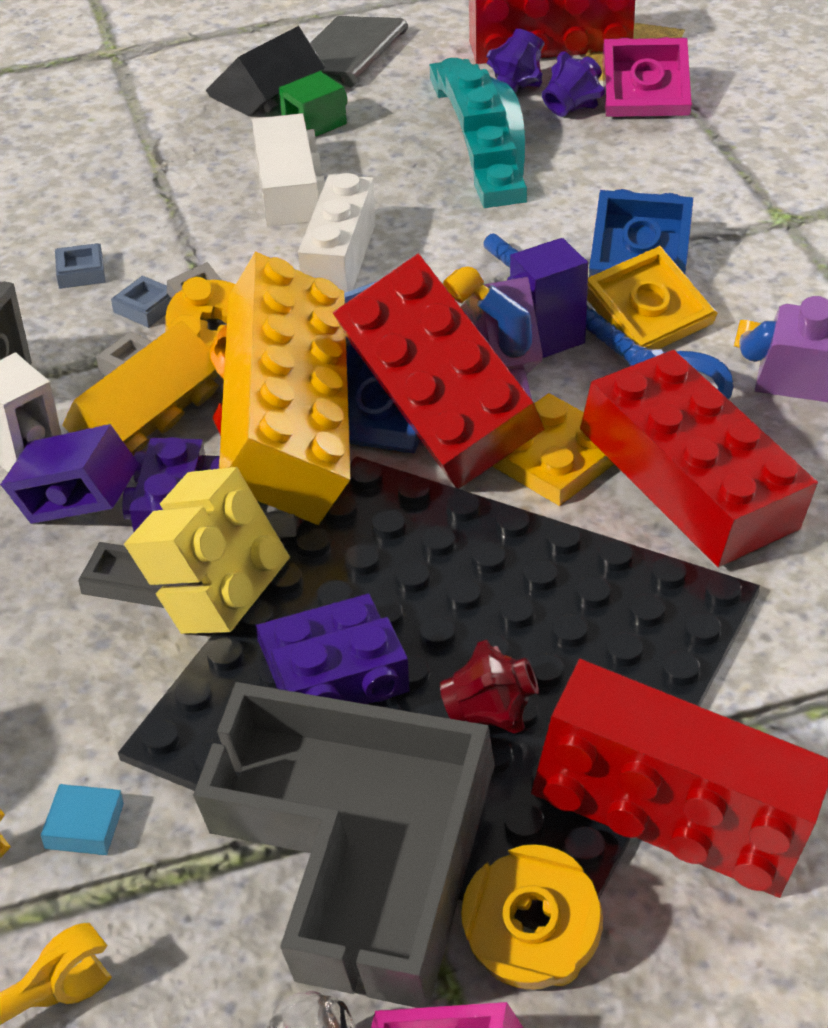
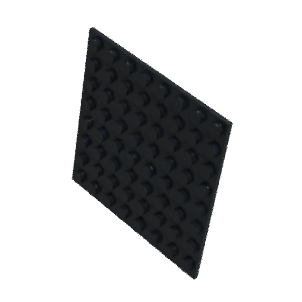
[118,456,760,931]

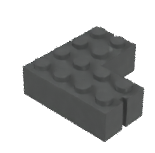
[193,682,495,1008]

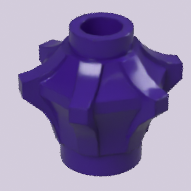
[486,29,545,94]
[542,51,605,117]

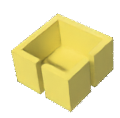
[124,467,290,634]

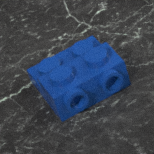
[589,189,694,277]

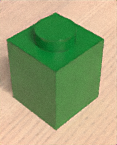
[279,71,348,137]

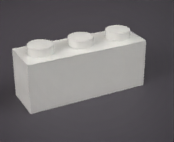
[252,113,325,227]
[298,173,376,293]

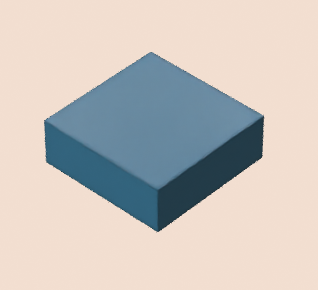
[41,784,124,855]

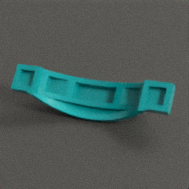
[429,58,527,208]

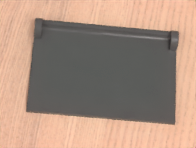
[310,16,408,87]

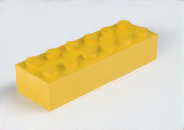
[219,251,350,525]

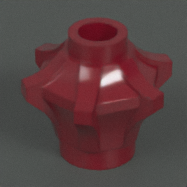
[440,639,539,734]

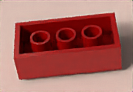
[469,0,636,64]
[332,253,545,489]
[580,350,818,568]
[531,658,828,898]

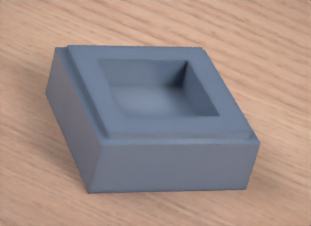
[55,243,106,289]
[111,275,171,328]

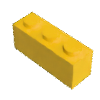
[62,320,219,456]

